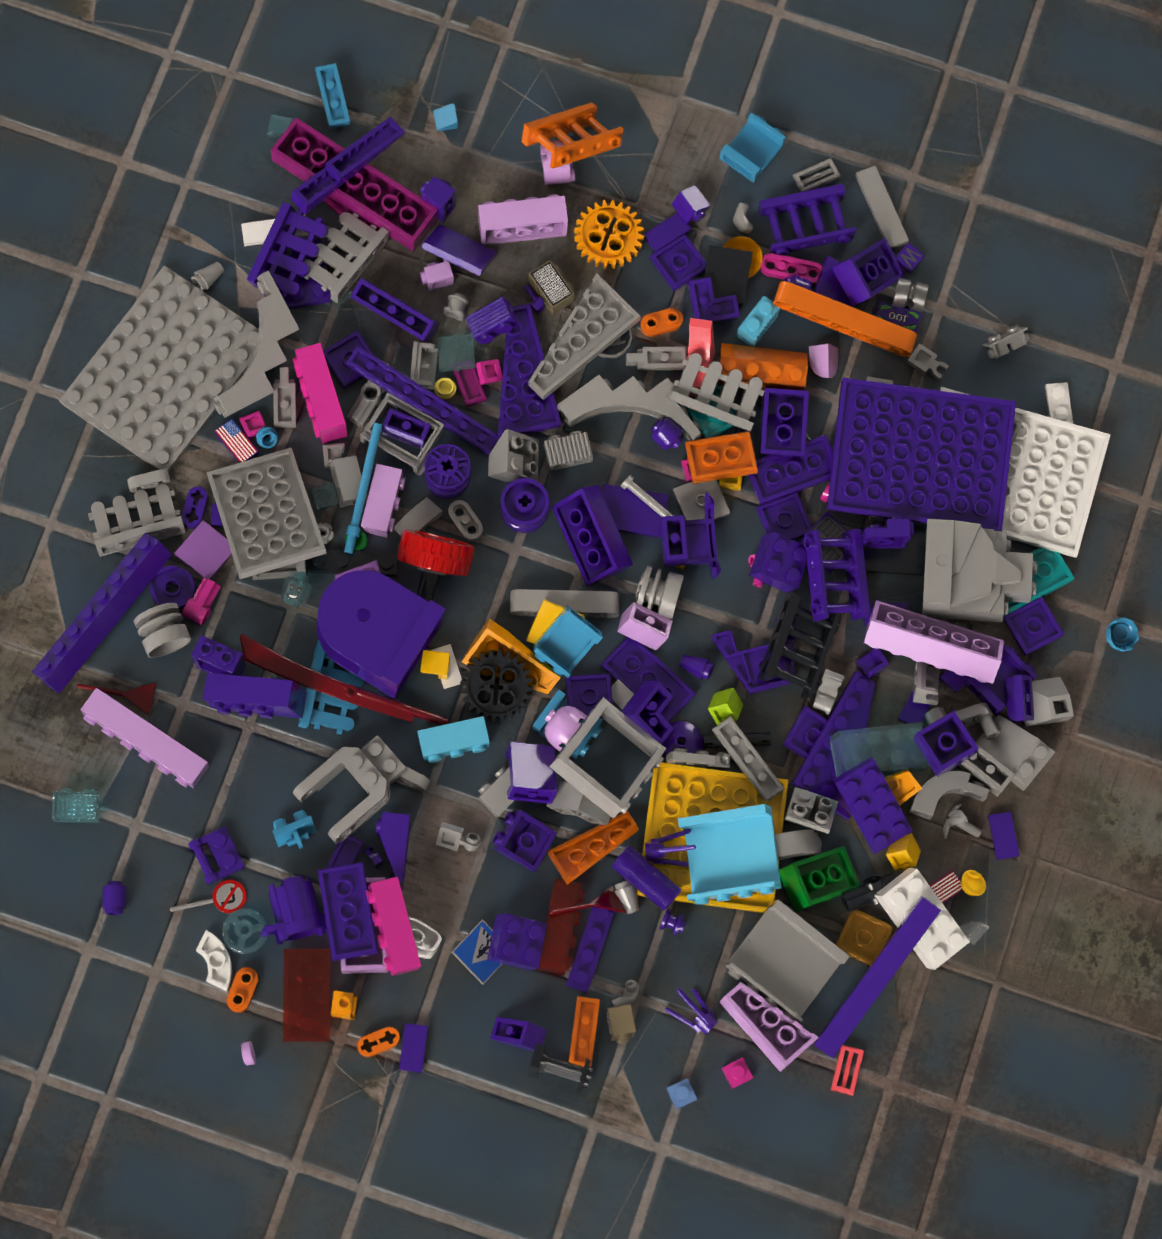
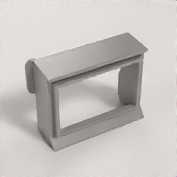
[360,392,444,476]

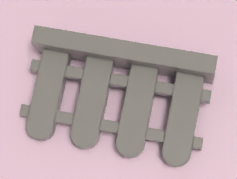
[304,212,389,304]
[666,353,765,431]
[88,484,186,557]

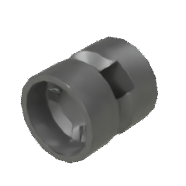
[892,278,929,312]

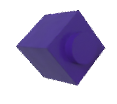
[672,185,710,224]

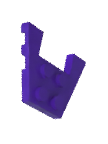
[711,617,796,695]

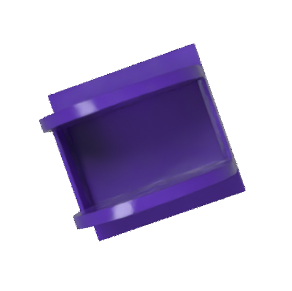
[316,570,446,700]

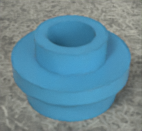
[256,427,278,448]

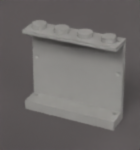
[725,899,850,1022]

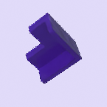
[687,277,740,324]

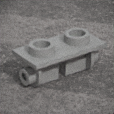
[982,325,1030,359]

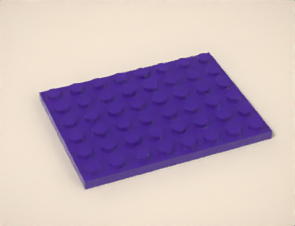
[827,377,1016,531]

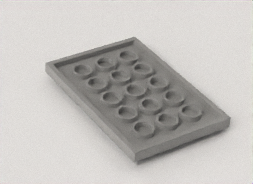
[206,447,326,579]

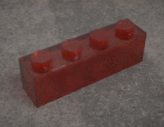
[538,878,585,976]

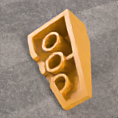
[462,618,561,694]

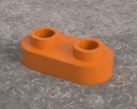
[640,308,683,337]
[227,967,259,1013]

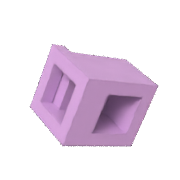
[419,259,454,291]

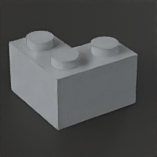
[547,780,610,825]

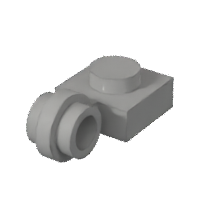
[436,822,481,852]

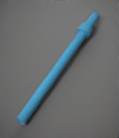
[344,423,382,554]

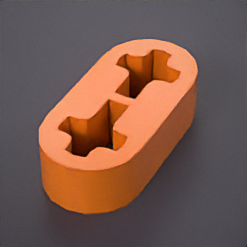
[357,1027,400,1057]

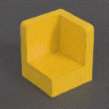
[420,650,450,680]
[886,833,921,871]

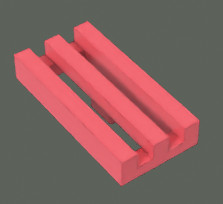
[830,1045,864,1096]

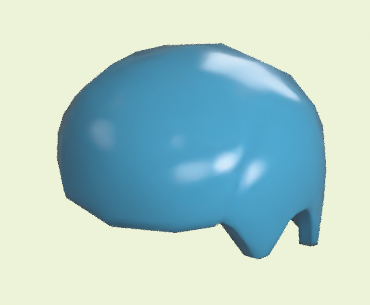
[1105,617,1139,652]

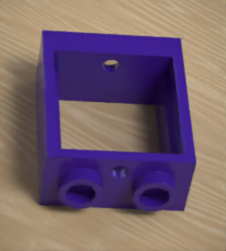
[191,635,246,676]

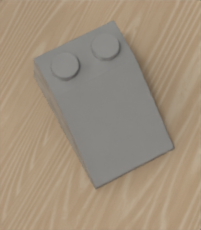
[976,715,1055,791]

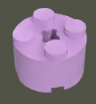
[540,140,575,185]

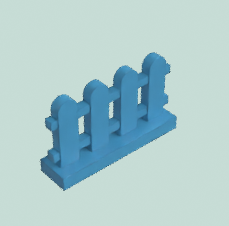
[298,639,364,735]

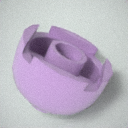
[544,706,587,752]

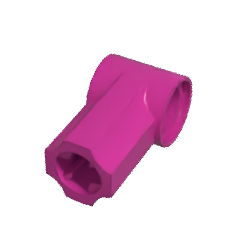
[182,578,221,626]

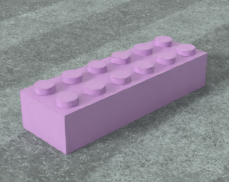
[864,600,1004,684]

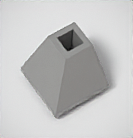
[488,429,539,482]
[1024,677,1074,728]
[784,787,838,834]

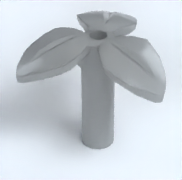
[943,803,982,839]

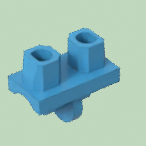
[272,810,317,849]

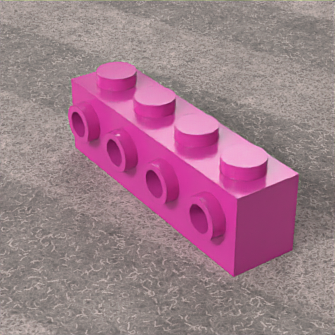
[366,877,421,976]

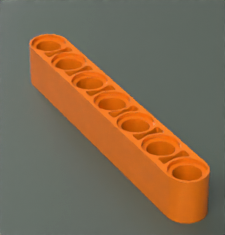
[773,281,917,357]

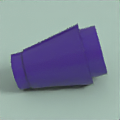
[679,654,714,680]

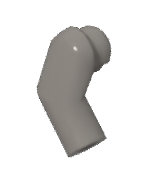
[612,980,639,1007]

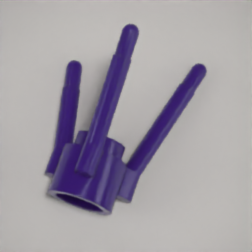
[645,829,696,867]
[665,988,718,1034]

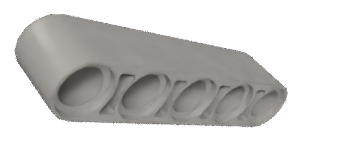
[510,589,619,618]

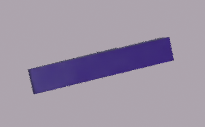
[291,117,405,215]

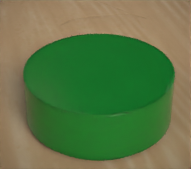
[345,530,368,551]

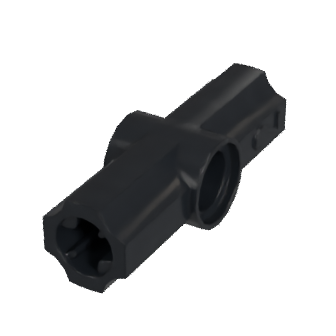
[840,868,905,912]

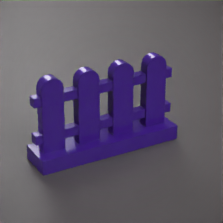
[246,202,329,298]

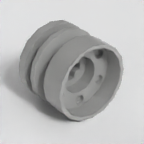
[635,565,684,620]
[133,603,191,658]

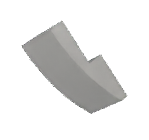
[393,497,442,536]

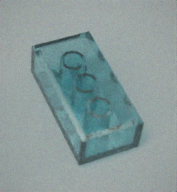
[829,722,930,777]

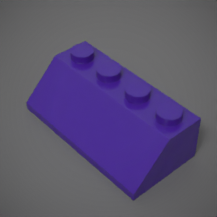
[552,485,633,586]

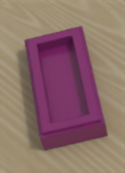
[452,360,487,408]

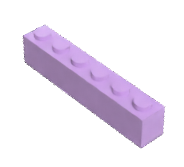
[80,688,209,788]

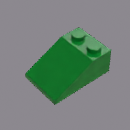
[779,846,860,913]

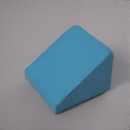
[433,103,458,132]

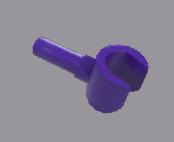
[525,285,545,314]

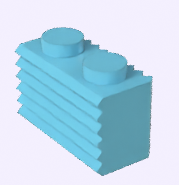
[736,296,780,347]

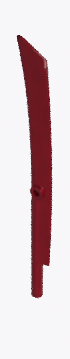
[240,634,449,725]

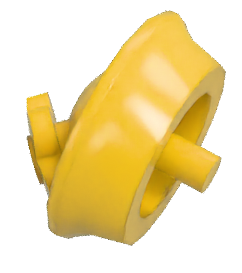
[960,870,986,896]

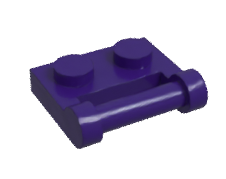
[188,826,245,885]

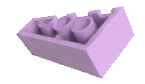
[719,982,819,1072]

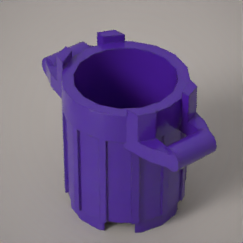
[260,876,327,945]

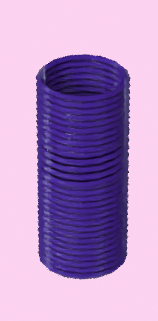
[611,846,682,911]

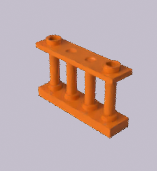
[522,102,623,169]

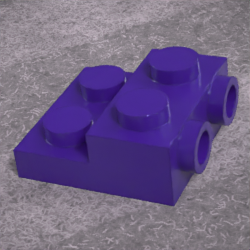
[862,516,914,548]
[493,809,557,872]

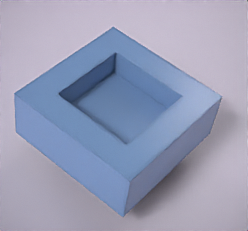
[666,1078,697,1110]

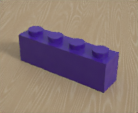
[350,278,440,342]

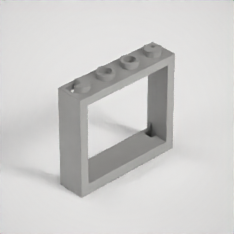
[549,697,666,818]

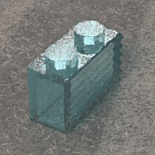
[52,788,101,823]

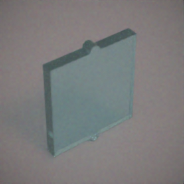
[437,334,476,372]

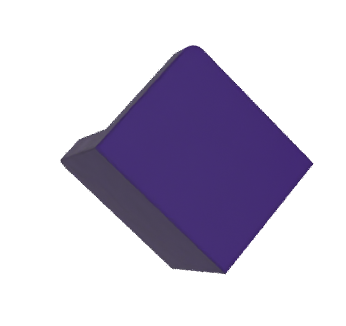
[855,648,889,680]

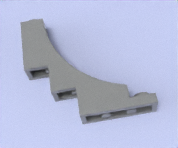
[214,271,299,418]

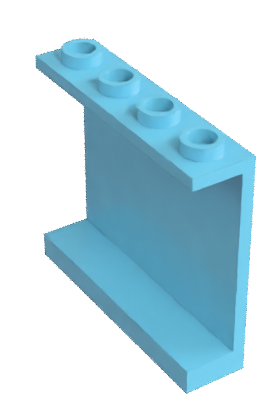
[678,804,781,905]

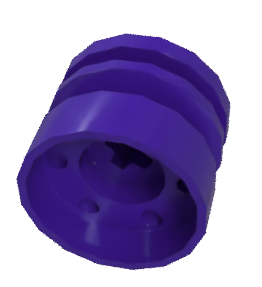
[424,444,471,499]

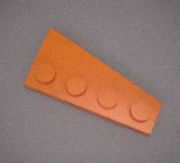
[547,811,639,885]

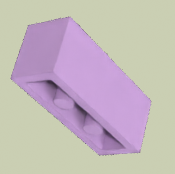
[361,464,406,538]

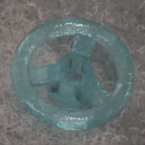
[222,908,267,954]

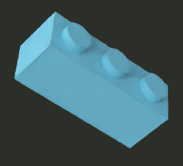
[417,716,490,763]

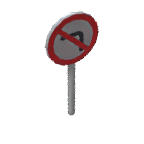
[170,880,246,914]

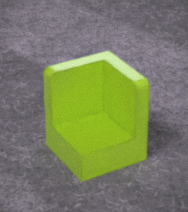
[708,688,743,725]

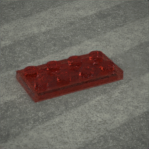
[283,949,330,1042]

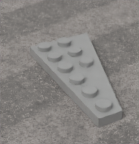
[528,273,641,400]

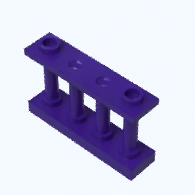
[758,184,856,256]
[804,529,871,622]

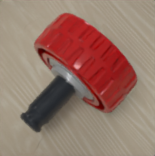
[397,529,475,602]

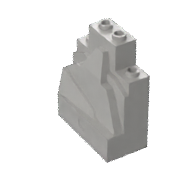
[922,519,1037,622]

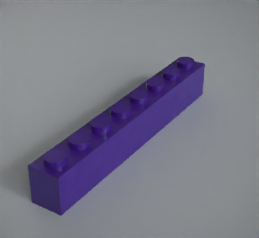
[32,533,172,694]

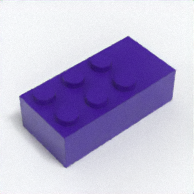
[203,673,307,719]

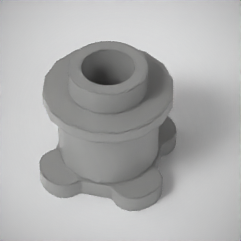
[443,293,469,321]

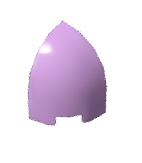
[809,344,838,378]

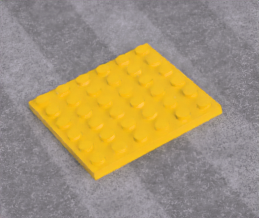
[637,762,788,913]

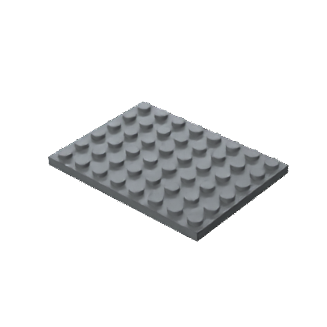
[59,265,259,472]

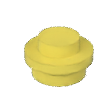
[434,378,456,399]

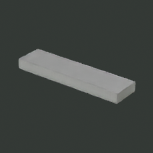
[855,166,909,249]
[712,716,785,803]

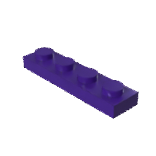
[566,907,615,994]

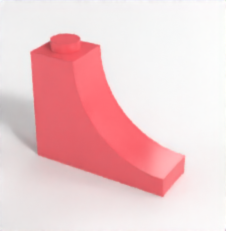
[687,318,715,399]

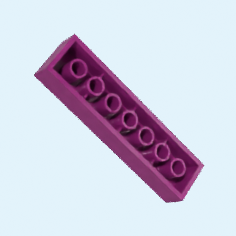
[271,118,438,252]

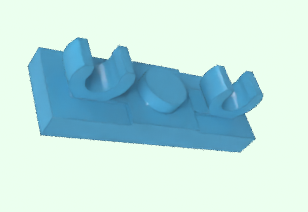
[315,63,350,129]

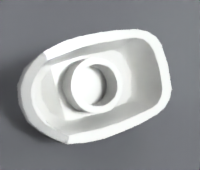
[409,917,442,959]

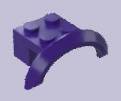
[660,493,721,579]

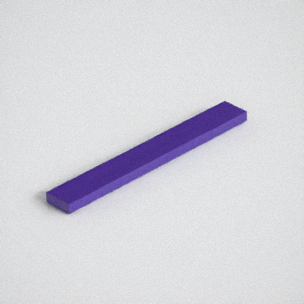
[345,345,499,456]
[813,896,941,1058]

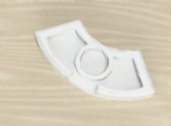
[196,930,232,992]

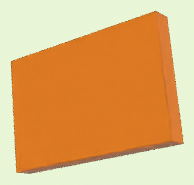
[685,431,758,484]

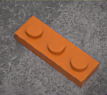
[569,996,600,1067]

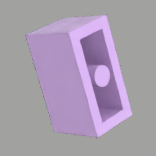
[617,602,673,650]

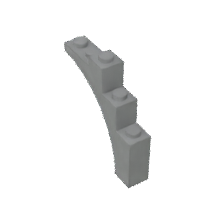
[557,375,701,441]

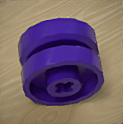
[500,478,549,533]

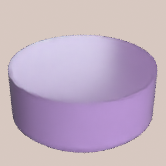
[241,1041,256,1066]

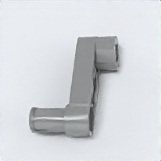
[925,703,1000,739]

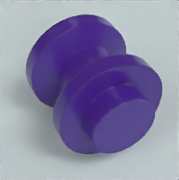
[659,908,687,936]

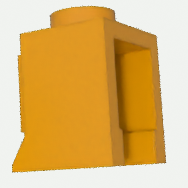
[331,991,358,1020]

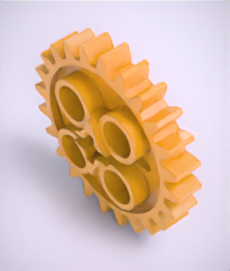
[574,200,644,269]

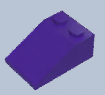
[832,238,905,306]
[760,388,809,457]
[376,812,411,890]

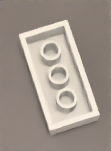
[874,868,970,970]

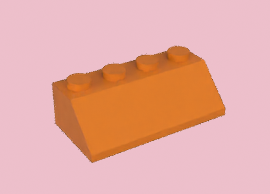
[717,343,808,391]

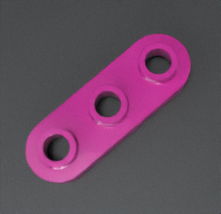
[760,253,822,285]

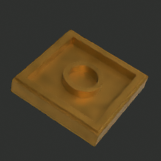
[836,909,894,966]

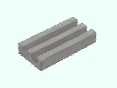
[792,158,841,192]

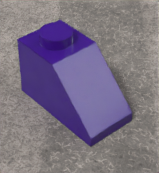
[490,1017,547,1051]

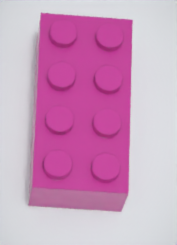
[293,343,348,444]

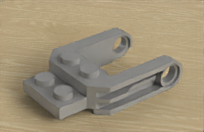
[293,735,407,844]

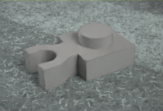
[907,343,949,381]

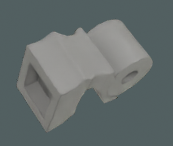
[812,669,845,715]

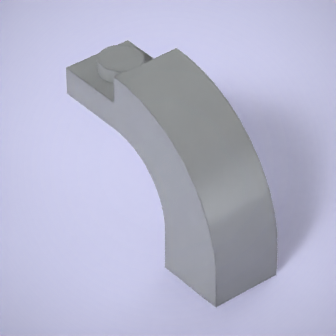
[909,771,990,820]
[775,830,822,860]

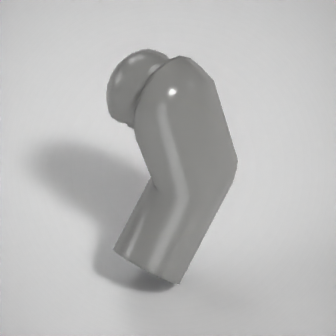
[733,203,753,234]

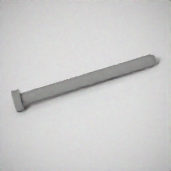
[621,475,674,517]

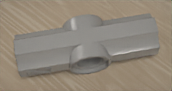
[347,365,390,427]

